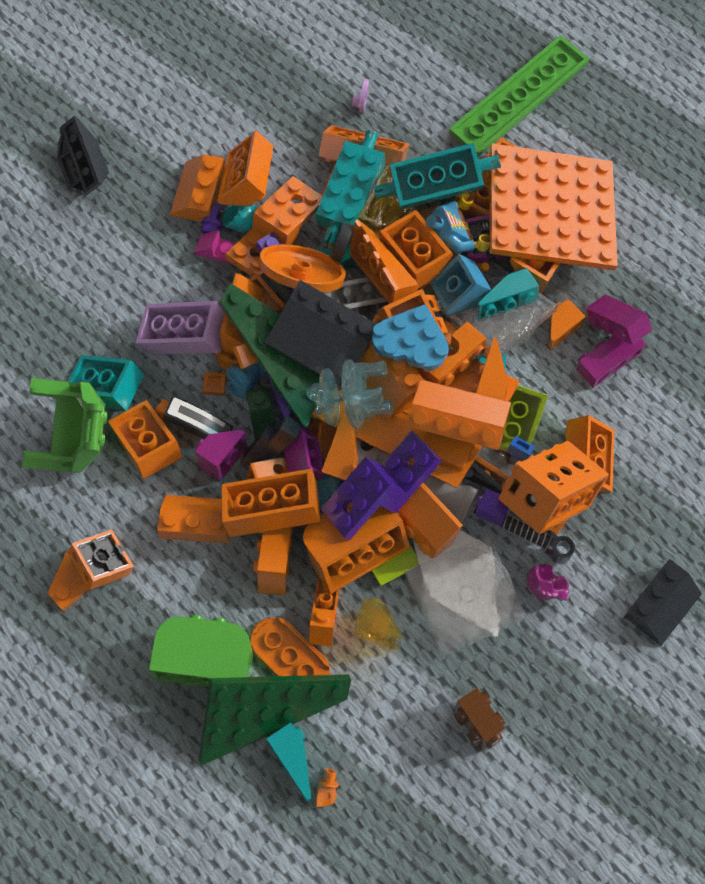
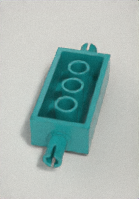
[316,130,386,247]
[373,143,501,210]

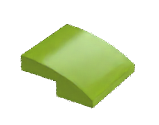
[372,542,419,586]

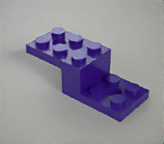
[321,430,442,540]

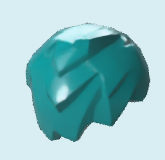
[223,204,257,232]

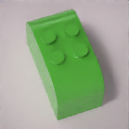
[149,615,253,687]

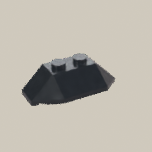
[57,116,109,195]

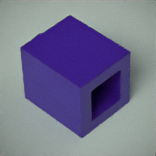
[474,489,509,526]

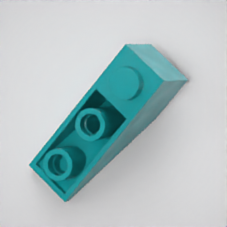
[477,268,539,320]

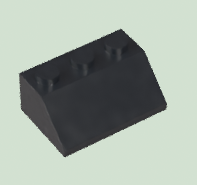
[624,559,702,646]

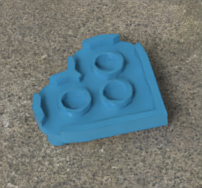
[372,304,449,371]

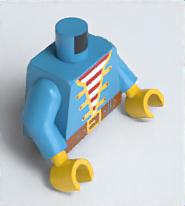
[426,193,490,254]

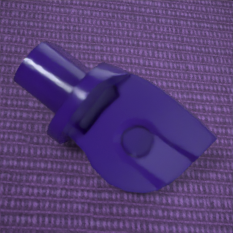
[201,203,223,234]

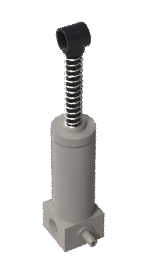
[357,439,575,564]

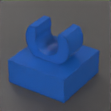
[507,436,535,465]

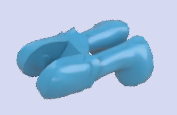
[226,362,266,398]

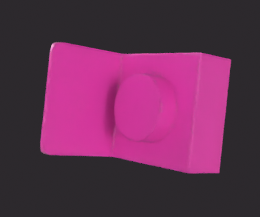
[194,230,236,265]

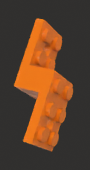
[225,176,323,278]

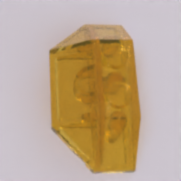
[358,164,413,228]

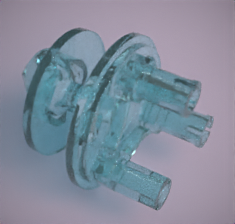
[310,359,394,429]

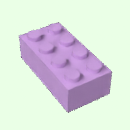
[135,301,225,355]

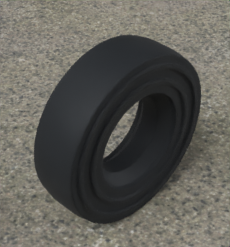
[331,222,354,262]

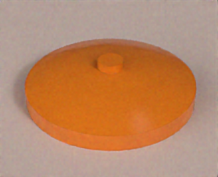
[258,244,346,292]

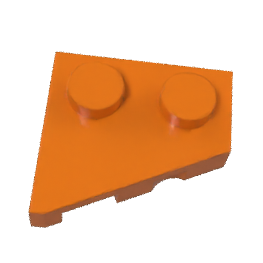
[48,549,88,612]

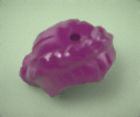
[526,564,569,601]

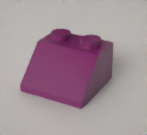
[195,430,247,481]

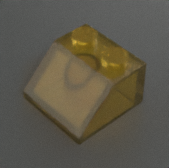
[355,598,402,650]

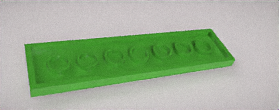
[449,35,590,158]

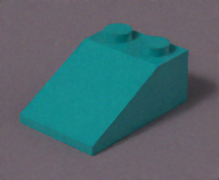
[67,355,145,411]

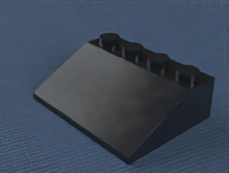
[264,280,376,389]

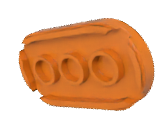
[250,617,330,676]

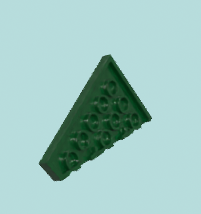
[198,674,351,764]

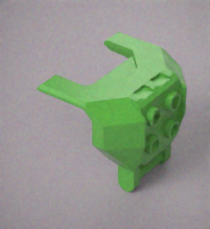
[22,378,107,473]

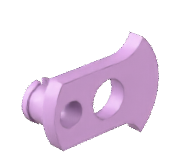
[352,79,369,113]

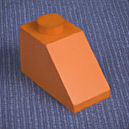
[548,299,586,350]

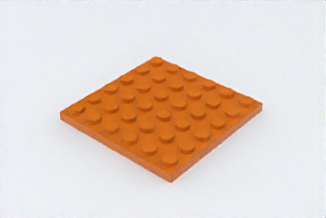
[489,143,618,271]

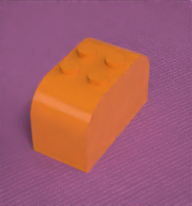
[303,502,410,594]

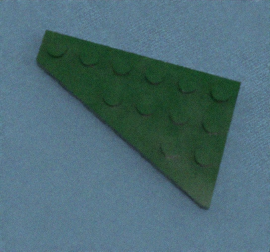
[218,283,330,428]

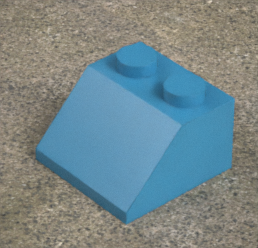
[430,254,491,315]

